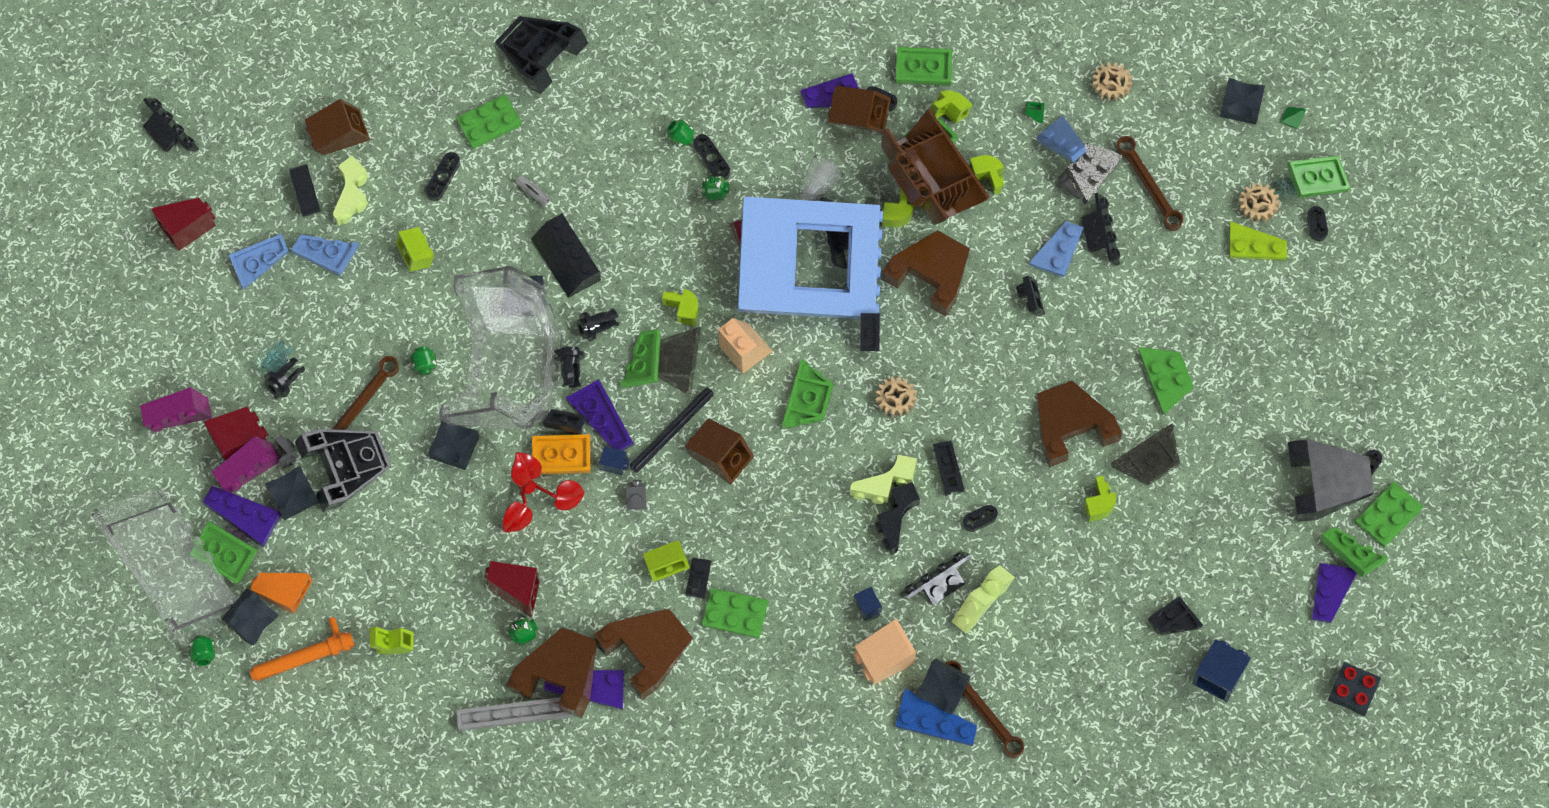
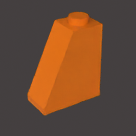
[250,573,313,614]

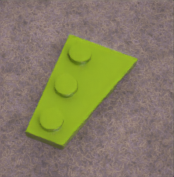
[1229,221,1287,260]

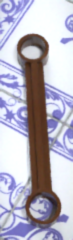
[1116,136,1183,231]
[333,356,399,430]
[945,660,1024,758]

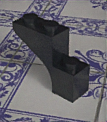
[874,482,920,555]

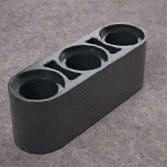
[289,164,321,217]

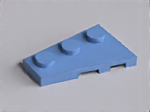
[1036,115,1087,162]
[1029,221,1084,277]
[229,234,289,290]
[291,235,359,276]

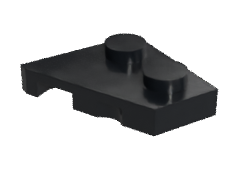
[1148,596,1203,635]

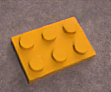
[532,434,591,475]

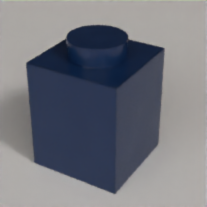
[599,446,630,475]
[854,587,882,621]

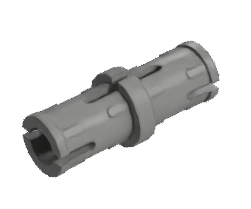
[515,175,551,207]

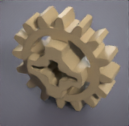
[1092,62,1132,102]
[1238,183,1280,223]
[876,376,917,418]

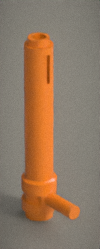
[249,617,355,681]

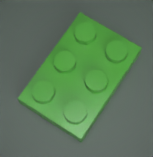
[896,47,952,85]
[456,94,522,149]
[1287,155,1350,198]
[1355,482,1424,548]
[189,521,258,584]
[702,588,769,639]

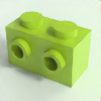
[395,227,434,272]
[643,540,690,582]

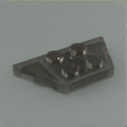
[1065,143,1124,204]
[658,327,701,397]
[1111,424,1180,486]

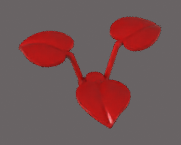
[502,452,585,533]

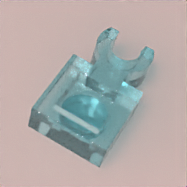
[1273,177,1298,197]
[261,340,293,373]

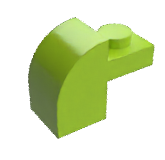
[930,90,973,124]
[969,155,1004,195]
[882,189,914,228]
[662,289,699,326]
[1084,476,1116,522]
[369,626,414,654]

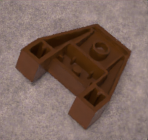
[882,230,970,317]
[1037,381,1122,467]
[594,609,693,700]
[506,628,597,719]

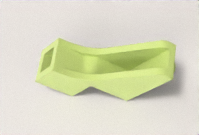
[333,156,368,226]
[850,455,917,504]
[951,566,1015,634]

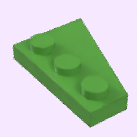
[1320,527,1389,578]

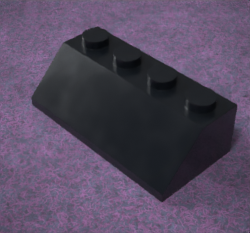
[531,213,601,298]

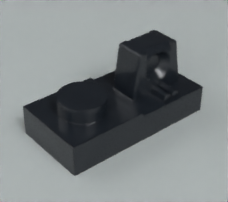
[1016,276,1045,316]
[860,313,880,351]
[543,409,586,435]
[685,557,712,599]

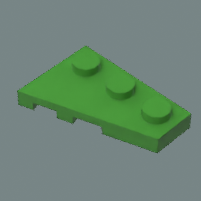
[620,329,661,388]

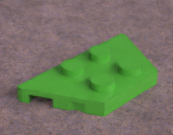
[1138,347,1194,415]
[782,359,834,428]

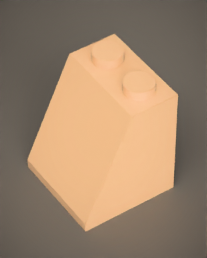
[718,318,773,373]
[853,619,916,685]

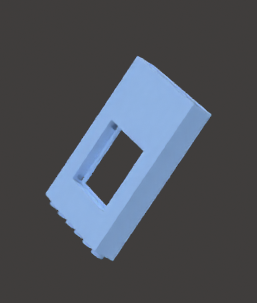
[737,197,883,319]

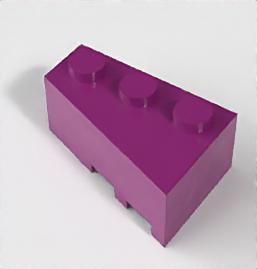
[140,387,212,432]
[212,436,281,492]

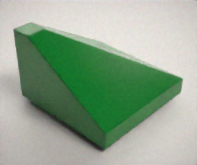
[1025,101,1045,123]
[1280,107,1306,129]

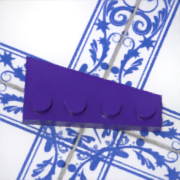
[566,379,634,451]
[203,486,281,548]
[544,670,624,710]

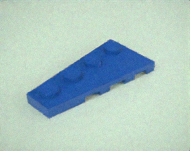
[895,689,977,746]

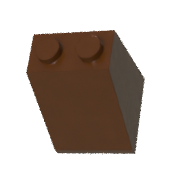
[828,86,891,134]
[305,99,370,155]
[685,418,754,485]

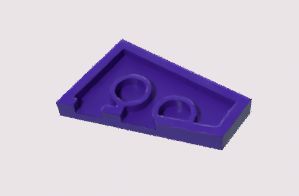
[801,73,859,108]
[1312,563,1357,623]

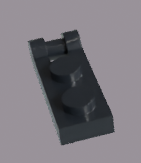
[933,440,964,496]

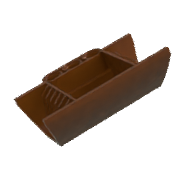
[881,109,990,225]

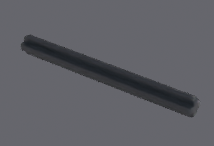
[630,387,714,473]

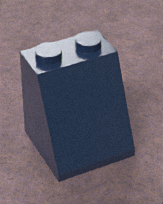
[1192,639,1251,702]

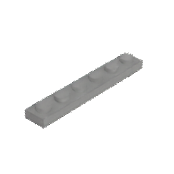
[456,697,576,731]

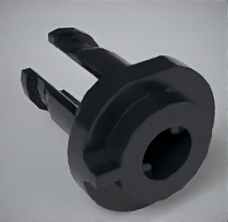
[577,308,620,342]
[554,347,585,388]
[264,357,305,399]

